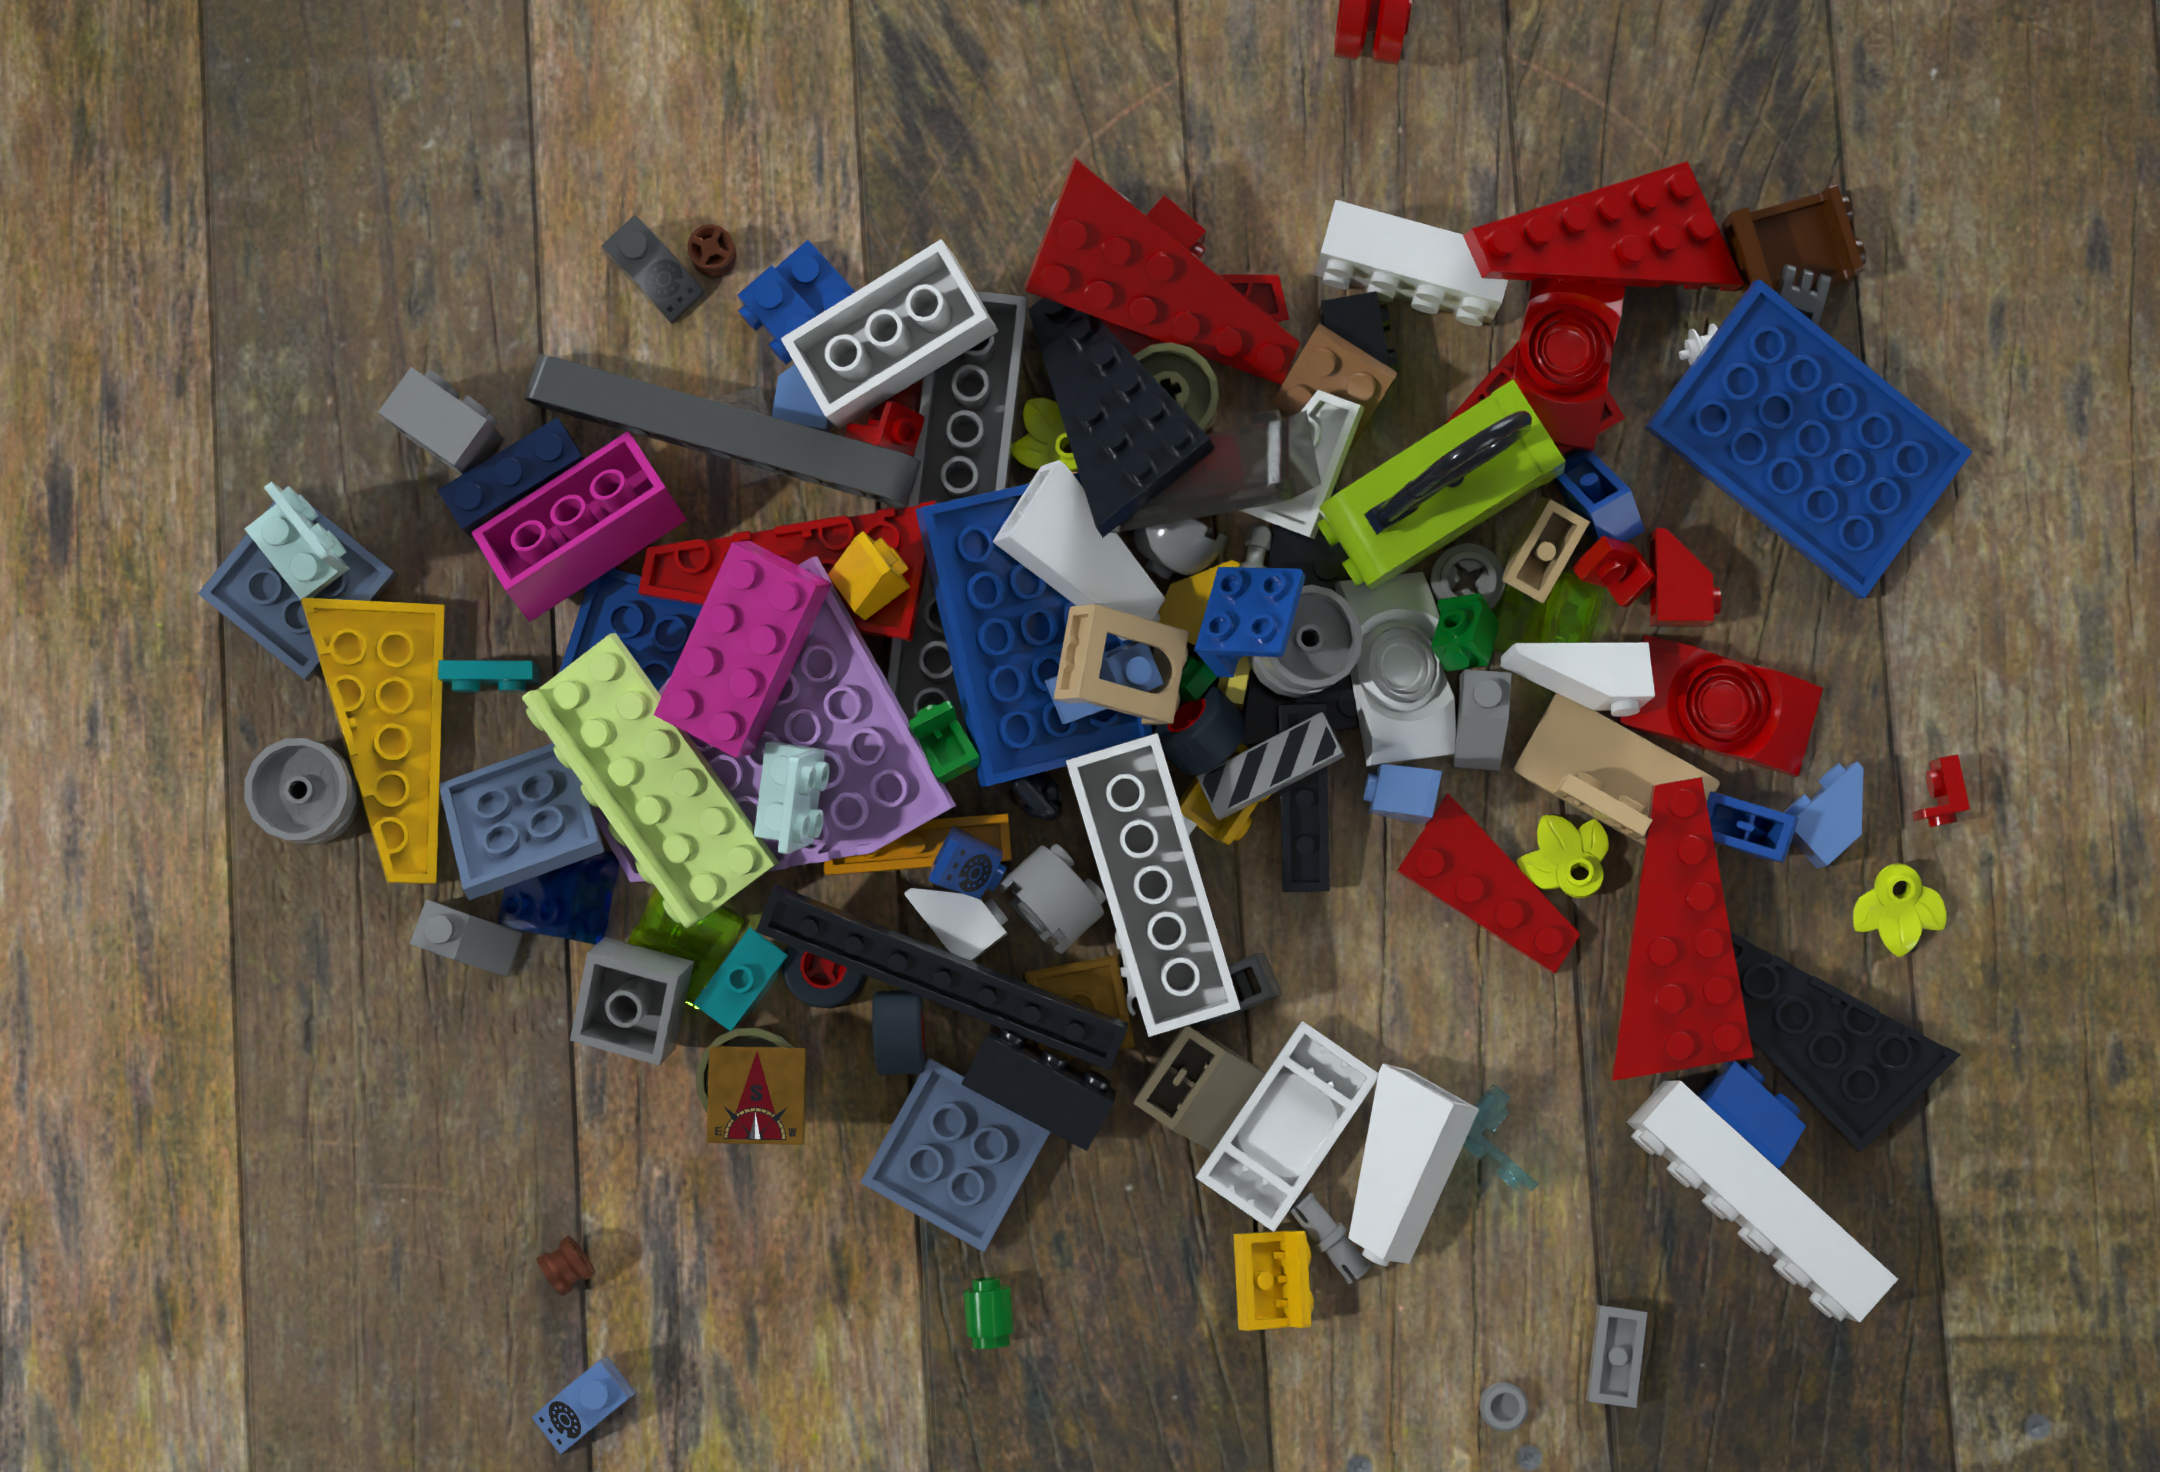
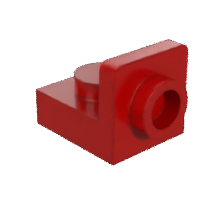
[844,401,925,457]
[1572,535,1656,608]
[1912,754,1970,828]

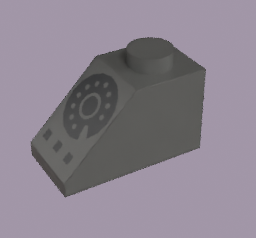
[601,215,705,324]

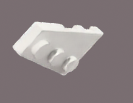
[1226,390,1365,539]

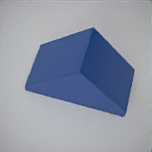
[1707,791,1799,863]

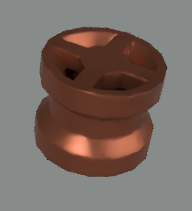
[687,224,737,278]
[536,1235,595,1296]

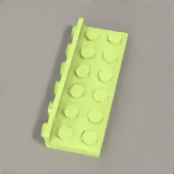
[522,633,779,928]

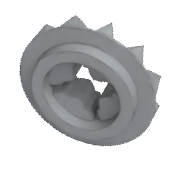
[1430,543,1505,609]

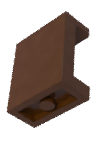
[1722,184,1866,294]

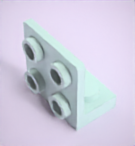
[245,481,350,600]
[754,741,829,854]

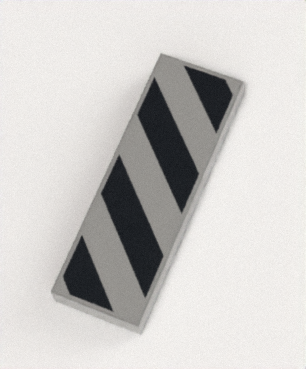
[1196,712,1345,820]

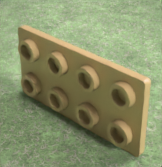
[1513,693,1720,846]

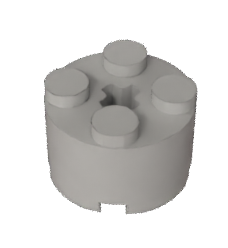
[998,844,1107,954]

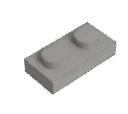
[1586,1305,1648,1408]

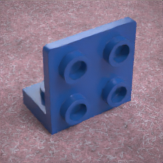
[1194,567,1306,677]

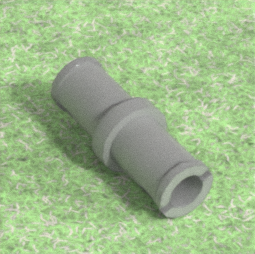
[1288,1191,1371,1284]

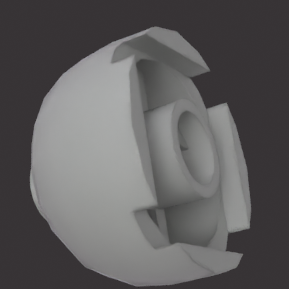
[1133,498,1229,580]

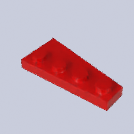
[1396,793,1580,974]

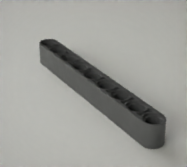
[523,354,921,508]

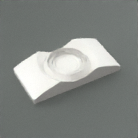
[1335,572,1456,766]
[1195,1021,1379,1232]

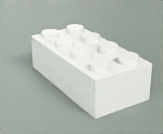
[1314,200,1508,326]
[781,239,998,429]

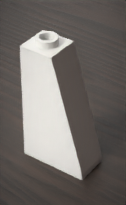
[993,460,1165,641]
[1348,1064,1479,1266]

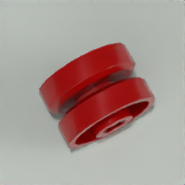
[1334,0,1412,65]

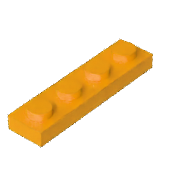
[824,813,1012,876]

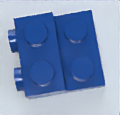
[737,240,855,365]

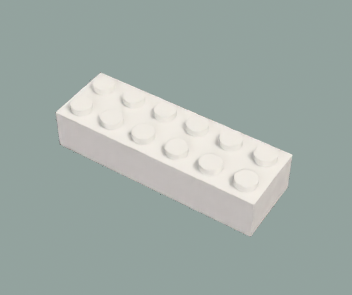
[1066,733,1240,1037]
[1627,1081,1898,1323]

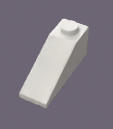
[1500,643,1655,717]

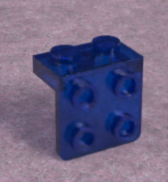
[498,850,619,945]

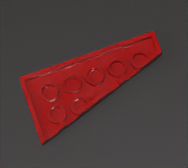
[1024,157,1300,385]
[1463,161,1744,292]
[638,501,938,642]
[1610,777,1753,1081]

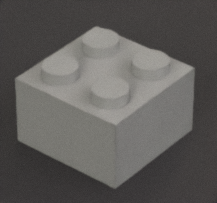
[378,367,504,475]
[570,937,694,1066]

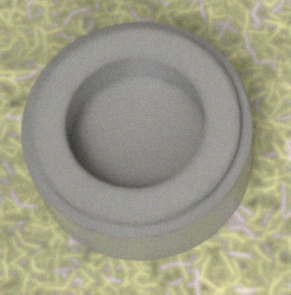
[1479,1382,1529,1432]

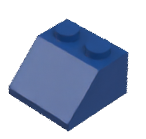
[1696,1060,1806,1169]

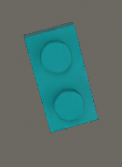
[438,660,540,693]

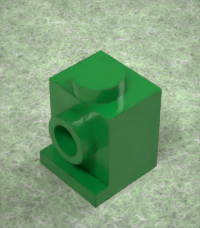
[1431,593,1500,671]

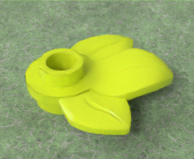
[1012,398,1078,472]
[1517,815,1609,898]
[1853,863,1947,957]

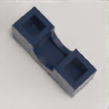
[438,417,585,538]

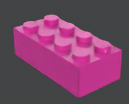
[471,431,687,622]
[653,541,832,758]

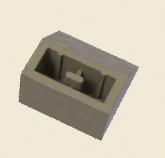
[1133,1024,1265,1151]

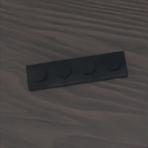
[1279,703,1330,892]

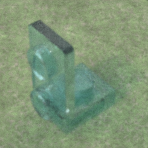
[1463,1085,1539,1192]

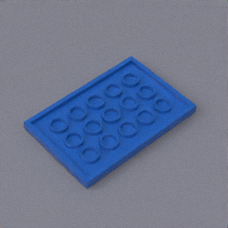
[1645,279,1973,599]
[915,473,1153,787]

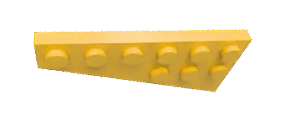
[301,598,445,884]

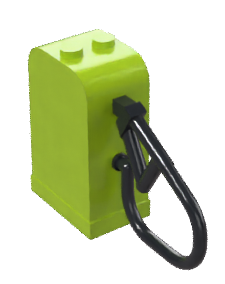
[1317,379,1566,590]

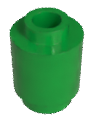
[963,1277,1014,1349]

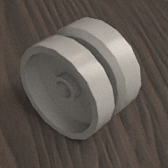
[1248,585,1363,698]
[244,738,361,845]

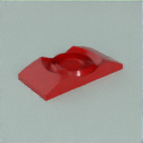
[1511,277,1625,452]
[1618,635,1823,777]

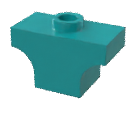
[693,927,788,1031]

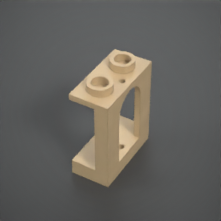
[1053,604,1189,725]

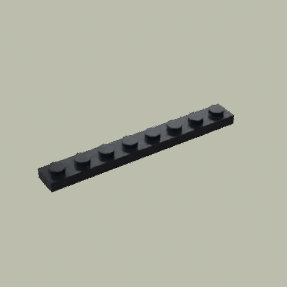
[756,884,1128,1070]

